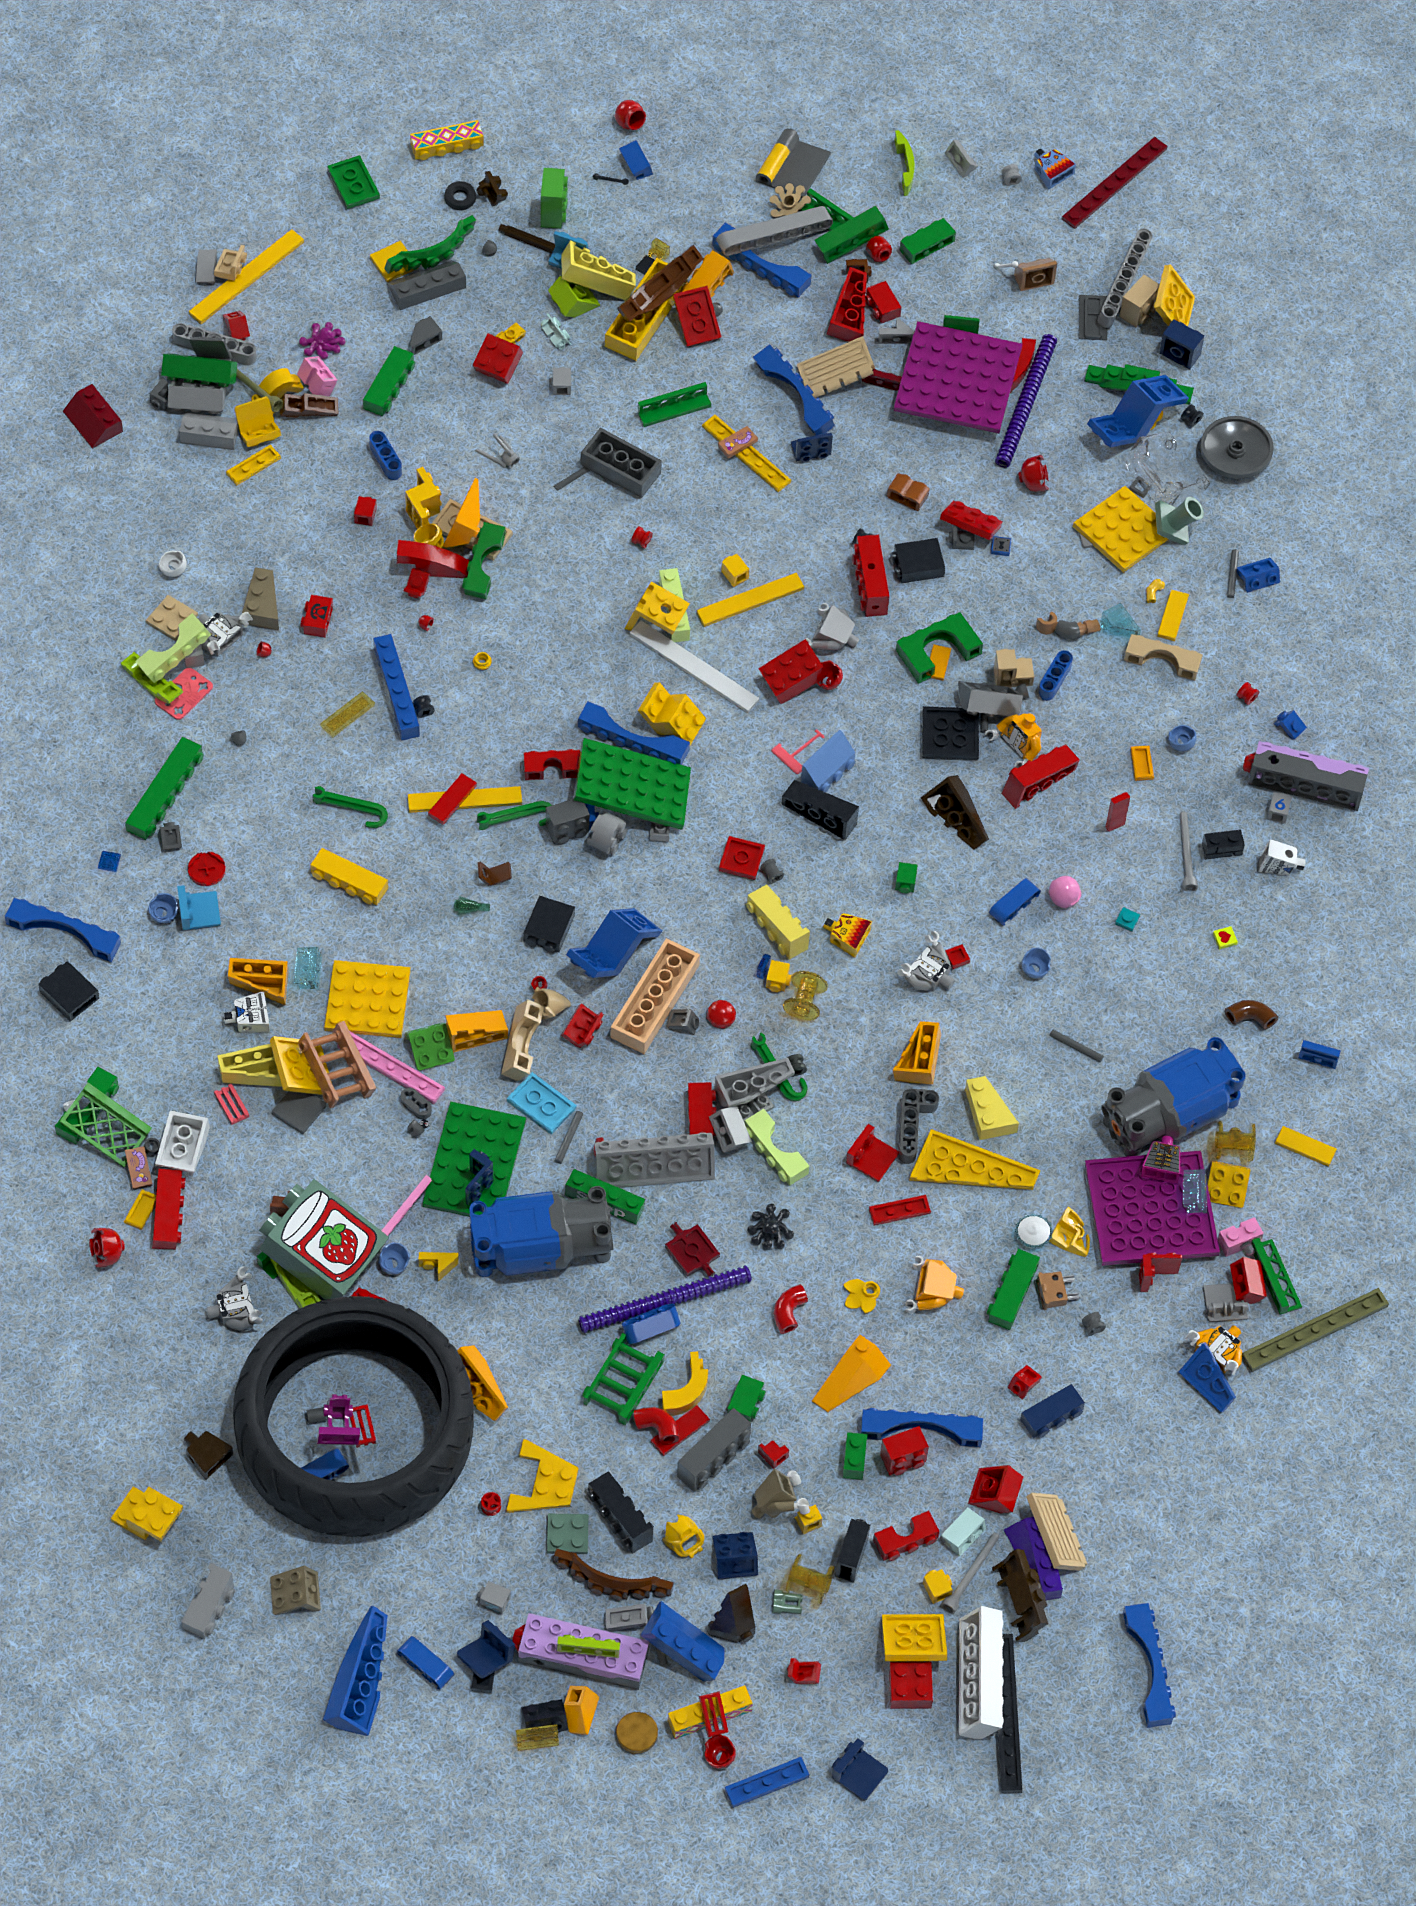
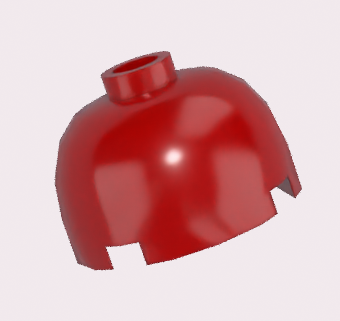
[1018,455,1049,492]
[89,1227,125,1267]

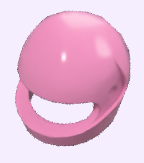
[1049,876,1081,908]

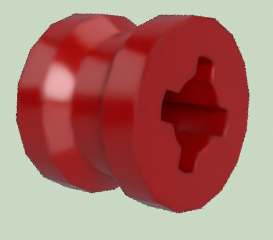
[631,526,653,549]
[1236,682,1260,705]
[481,1492,501,1516]

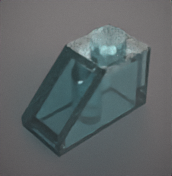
[1100,603,1141,639]

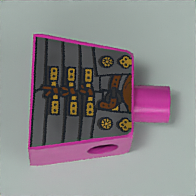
[1141,1136,1180,1184]

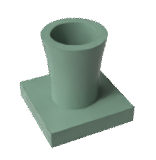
[1155,497,1204,545]

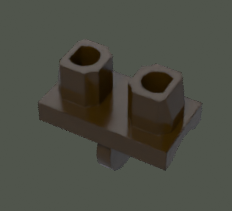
[476,171,508,207]

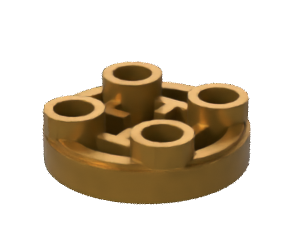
[616,1712,658,1754]

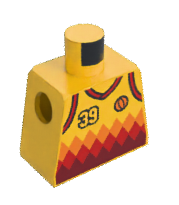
[823,913,872,957]

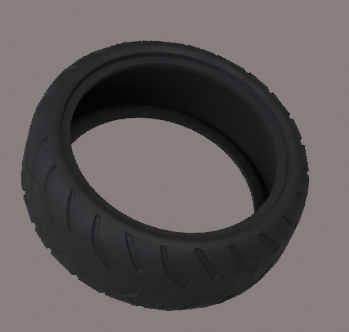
[233,1296,474,1537]

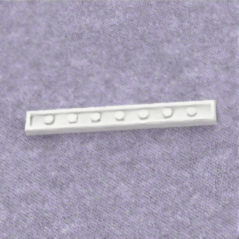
[630,620,759,713]

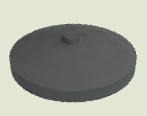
[1201,416,1274,479]

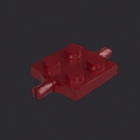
[665,1222,720,1277]

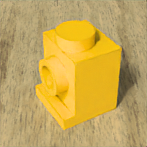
[794,1504,823,1535]

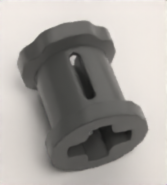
[760,859,784,884]

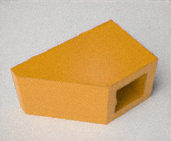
[564,1685,599,1735]

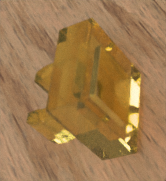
[649,238,670,260]

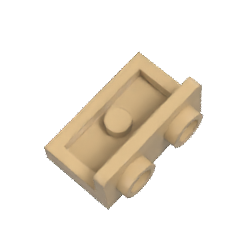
[214,245,247,281]

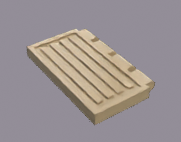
[797,336,875,398]
[1026,1493,1087,1571]

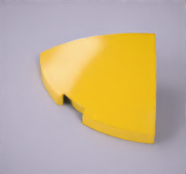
[1048,1207,1090,1257]

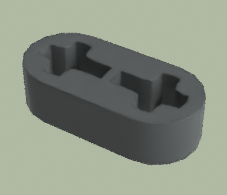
[400,1088,432,1119]

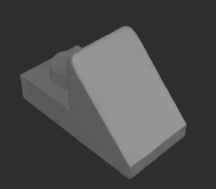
[878,317,914,344]

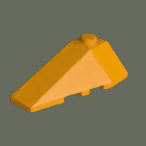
[812,1335,891,1412]
[457,1345,508,1421]

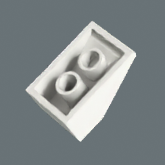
[155,1111,210,1173]

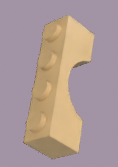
[1124,634,1203,681]
[501,999,544,1081]

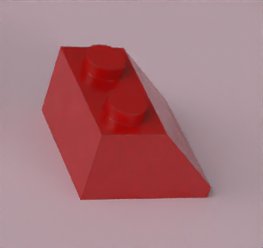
[968,1465,1024,1513]

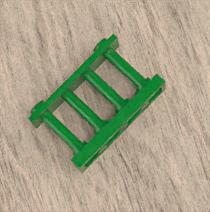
[582,1333,665,1426]

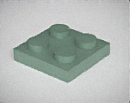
[547,1513,589,1554]

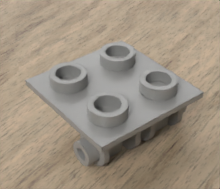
[1203,1283,1248,1322]

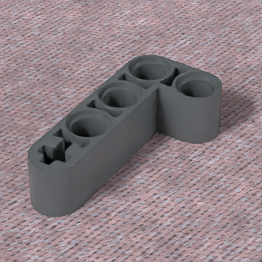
[899,1088,939,1164]

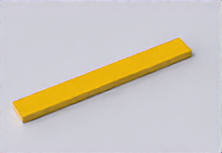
[189,229,304,324]

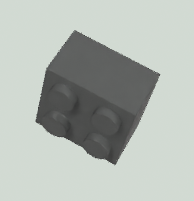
[546,799,590,844]

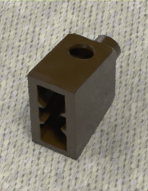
[184,1431,233,1480]

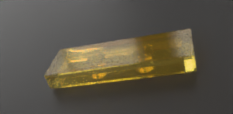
[320,691,375,738]

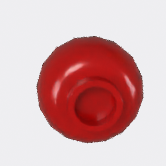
[614,100,646,130]

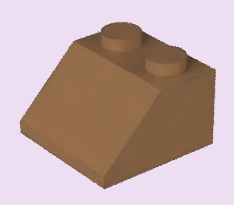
[1014,258,1057,291]

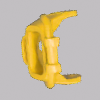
[662,1514,704,1559]

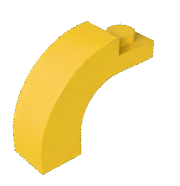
[662,1351,708,1416]

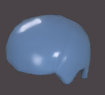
[1168,725,1197,752]
[148,893,178,924]
[1022,947,1051,979]
[378,1242,410,1275]

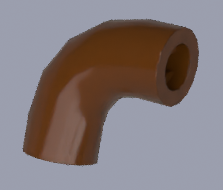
[1225,1000,1279,1030]

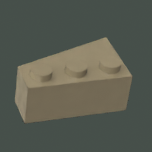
[242,567,279,630]

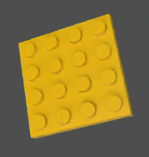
[1073,486,1169,573]
[324,960,411,1038]

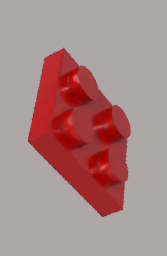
[719,836,765,880]

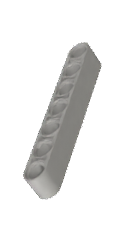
[716,206,833,256]
[1097,228,1153,328]

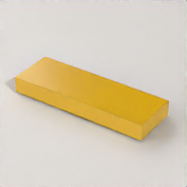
[226,444,281,486]
[1157,589,1189,641]
[1275,1126,1337,1167]

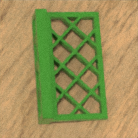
[60,1083,152,1167]

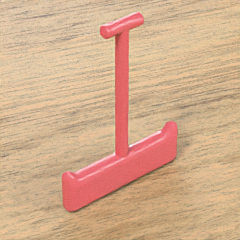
[771,729,825,774]

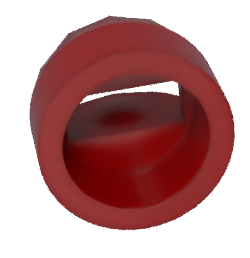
[418,615,434,631]
[256,641,272,657]
[531,976,548,990]

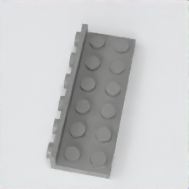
[595,1133,715,1187]

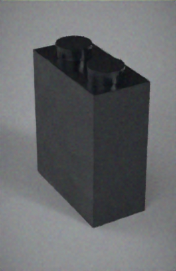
[891,538,946,584]
[523,895,575,953]
[38,961,100,1022]
[835,1519,871,1582]

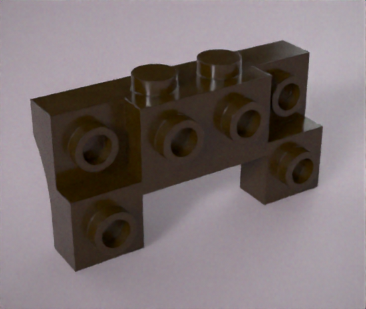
[992,1549,1049,1642]

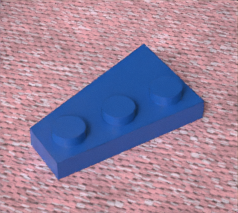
[1179,1342,1236,1413]

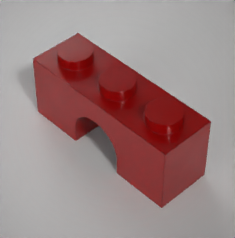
[524,749,580,780]
[873,1510,940,1561]

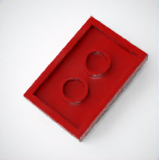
[672,285,722,347]
[940,500,1003,540]

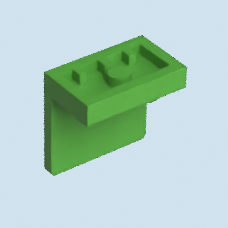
[405,1022,455,1070]

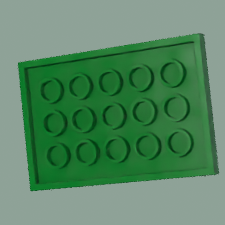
[574,738,691,830]
[423,1101,526,1217]

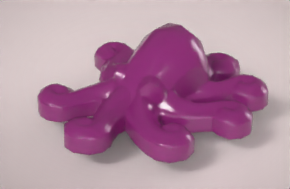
[299,322,345,359]

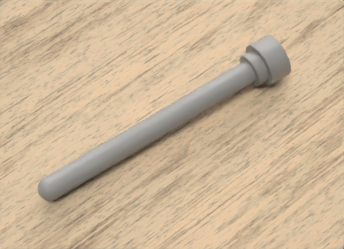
[1180,811,1198,891]
[941,1533,999,1614]

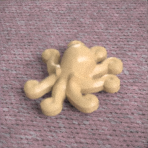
[769,183,811,218]

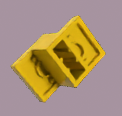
[405,467,442,529]
[638,682,706,745]
[111,1486,183,1541]

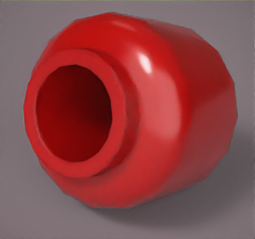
[866,236,892,262]

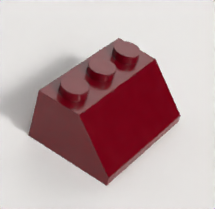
[63,384,123,449]

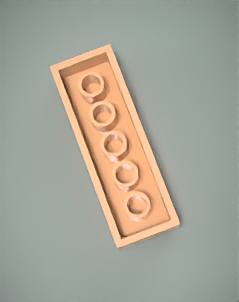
[610,938,700,1054]

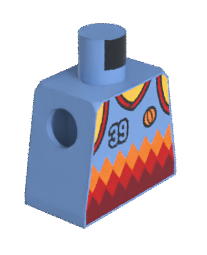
[1034,148,1076,189]

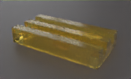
[516,1724,559,1751]

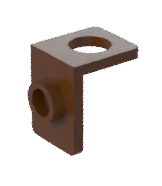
[478,861,512,886]

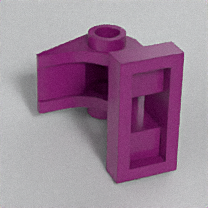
[317,1394,360,1445]

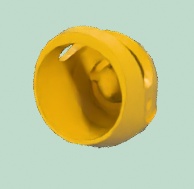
[414,524,444,548]

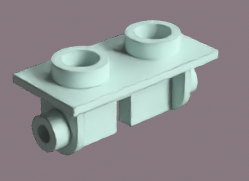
[541,313,572,350]

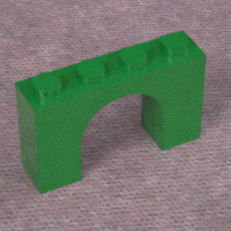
[896,612,983,684]

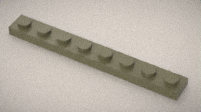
[1242,1288,1389,1372]

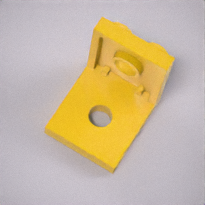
[624,582,690,635]

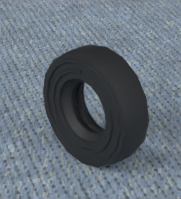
[444,181,476,211]

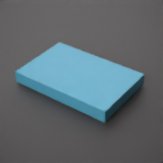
[507,1072,577,1135]

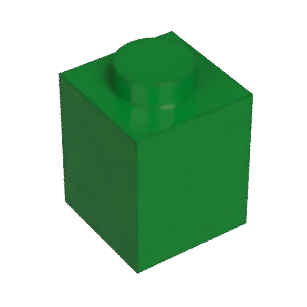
[895,862,918,894]

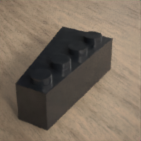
[587,1471,654,1554]

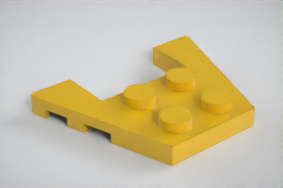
[507,1439,579,1513]

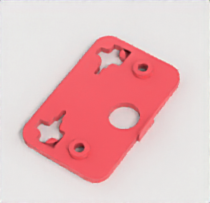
[155,668,213,720]

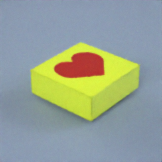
[1213,926,1238,950]

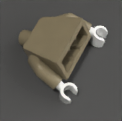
[751,1468,810,1519]

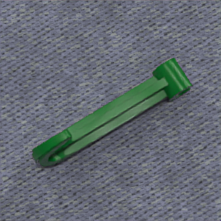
[313,786,388,828]
[476,801,552,830]
[750,1033,808,1101]

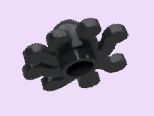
[747,1204,794,1249]

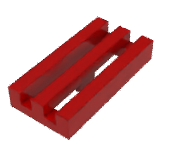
[349,1404,377,1448]
[698,1691,729,1737]

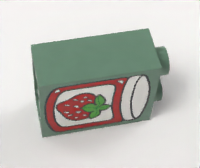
[259,1179,389,1300]

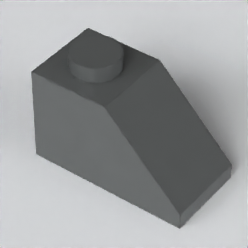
[410,316,442,355]

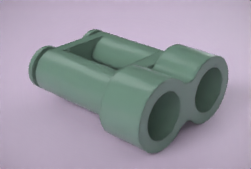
[772,1589,803,1614]

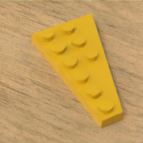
[909,1129,1040,1190]

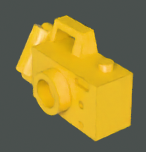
[496,322,526,344]

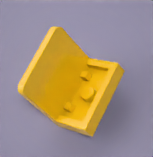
[234,396,282,447]

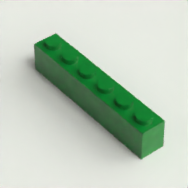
[125,737,204,840]

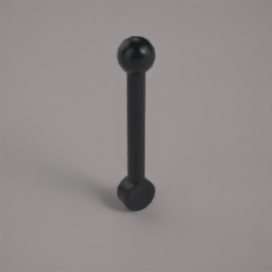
[593,173,629,185]

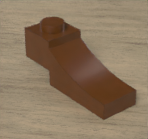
[280,393,339,418]

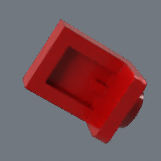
[787,1658,821,1684]

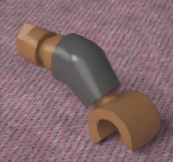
[1036,611,1101,640]

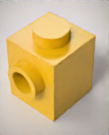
[721,554,749,587]
[766,960,792,992]
[923,1569,953,1604]

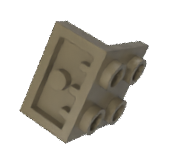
[270,1565,321,1615]

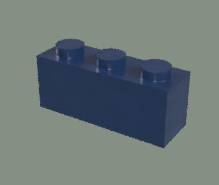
[1020,1384,1085,1439]

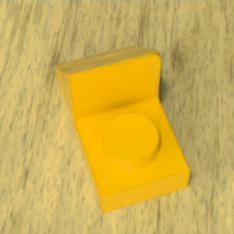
[418,1252,459,1282]

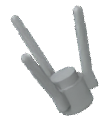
[475,434,520,468]

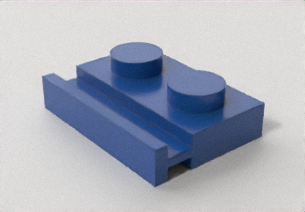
[1298,1040,1341,1069]

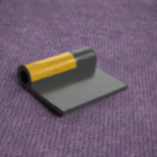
[756,128,831,198]

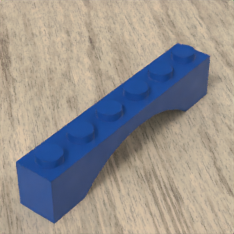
[712,222,812,298]
[753,344,835,435]
[373,634,420,741]
[578,701,690,765]
[5,898,121,962]
[861,1408,983,1447]
[1123,1603,1176,1728]

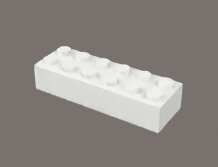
[959,1606,1004,1739]

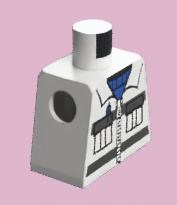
[1258,840,1306,876]
[224,992,270,1033]

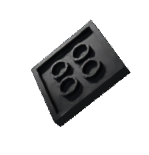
[922,706,979,760]

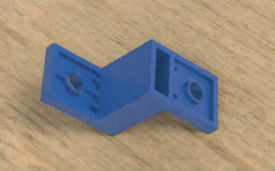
[1087,375,1189,448]
[566,908,663,978]

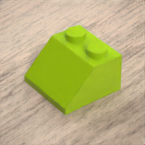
[548,275,600,318]

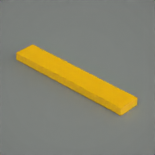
[702,414,791,493]
[696,572,804,627]
[408,786,522,813]

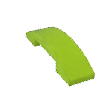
[894,130,915,196]
[120,652,183,704]
[270,1258,321,1309]

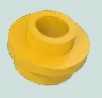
[473,652,492,670]

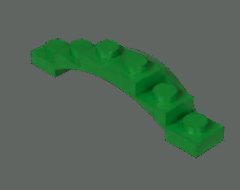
[384,215,476,274]
[1085,364,1194,405]

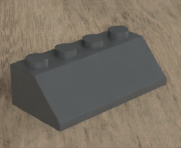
[386,260,466,310]

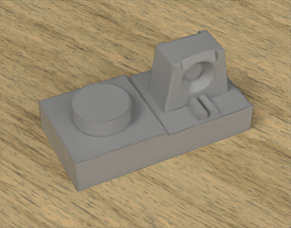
[945,140,978,177]
[606,1604,647,1631]

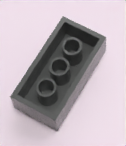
[580,427,662,498]
[677,1408,751,1492]

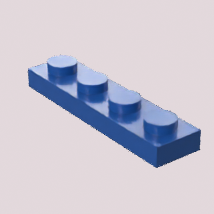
[725,1757,810,1808]

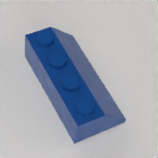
[640,1601,725,1682]

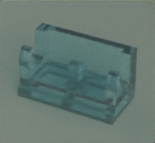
[294,947,322,990]
[1183,1169,1207,1213]

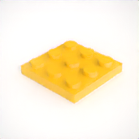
[1154,264,1195,326]
[270,1036,332,1095]
[882,1614,947,1662]

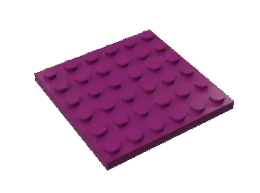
[894,321,1022,434]
[1085,1150,1220,1266]

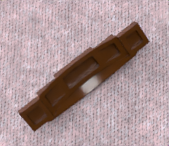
[617,245,704,323]
[554,1548,674,1601]

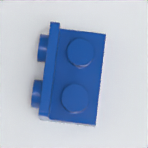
[1237,558,1280,593]

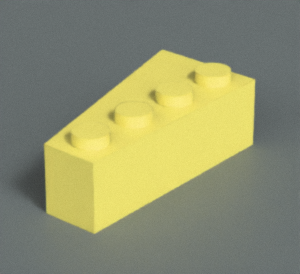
[561,240,636,300]
[746,884,810,960]

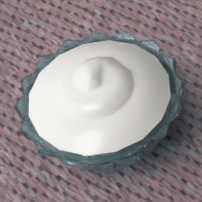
[1015,1213,1053,1248]

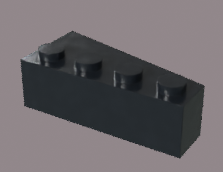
[781,780,859,840]

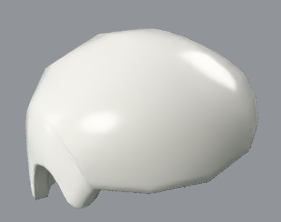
[158,550,187,577]

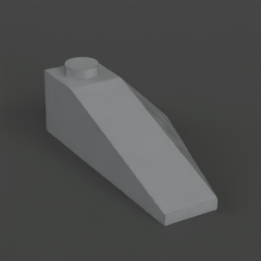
[714,1058,795,1108]

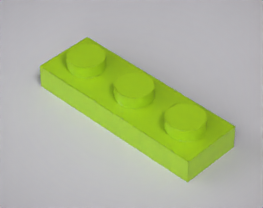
[557,1635,620,1658]

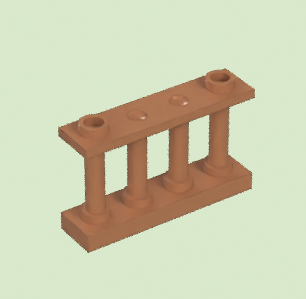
[298,1021,376,1109]

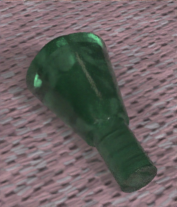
[454,896,490,915]

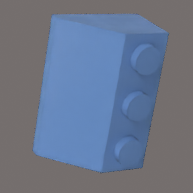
[801,730,855,792]

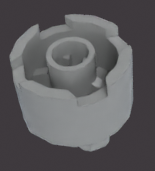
[587,811,628,855]

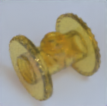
[783,971,828,1021]
[1215,1121,1256,1162]
[785,1554,835,1604]

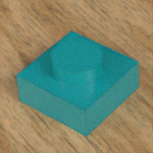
[1115,907,1141,932]

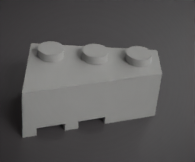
[182,1563,235,1639]

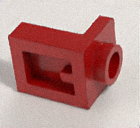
[403,568,431,598]
[1008,1365,1042,1400]

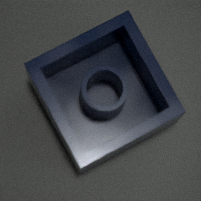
[1159,319,1205,370]

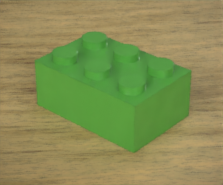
[541,168,568,229]

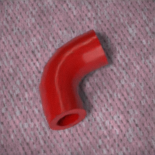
[773,1284,808,1334]
[634,1407,679,1444]

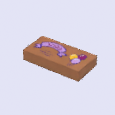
[718,426,758,459]
[125,1146,152,1189]

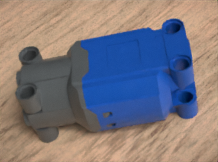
[1101,1037,1246,1157]
[469,1186,613,1277]

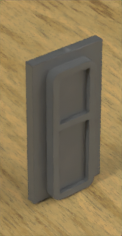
[1079,295,1108,341]

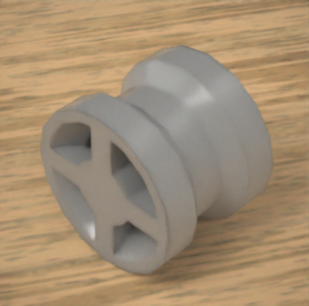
[1001,164,1022,186]

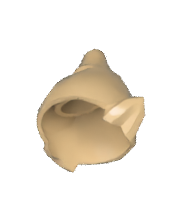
[533,987,571,1020]

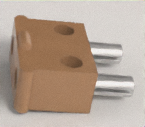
[1036,1271,1079,1310]

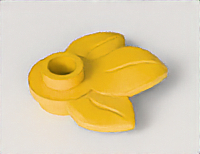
[844,1279,880,1314]

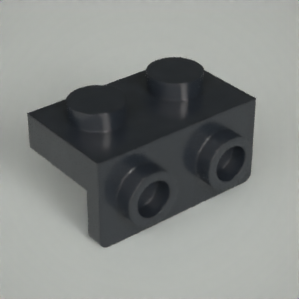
[521,1699,568,1738]

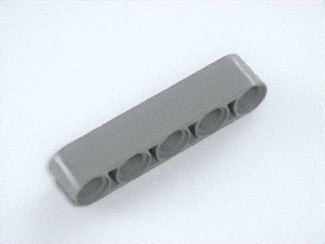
[172,323,257,365]

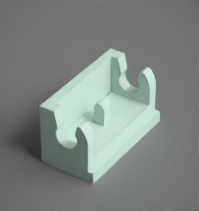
[941,1508,986,1556]

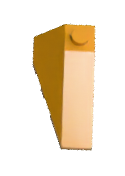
[443,478,480,548]

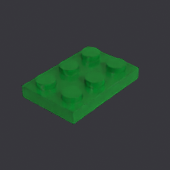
[327,155,380,209]

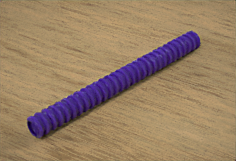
[995,334,1058,468]
[578,1265,752,1333]

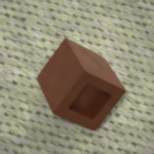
[270,1191,290,1217]

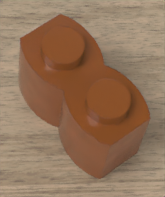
[886,473,930,511]

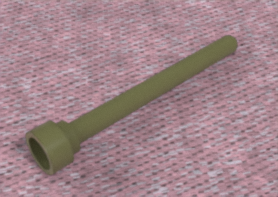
[236,369,283,412]

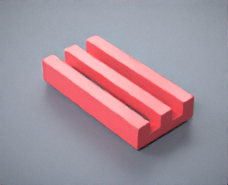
[214,1083,249,1125]

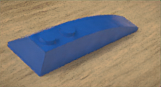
[323,1606,388,1736]

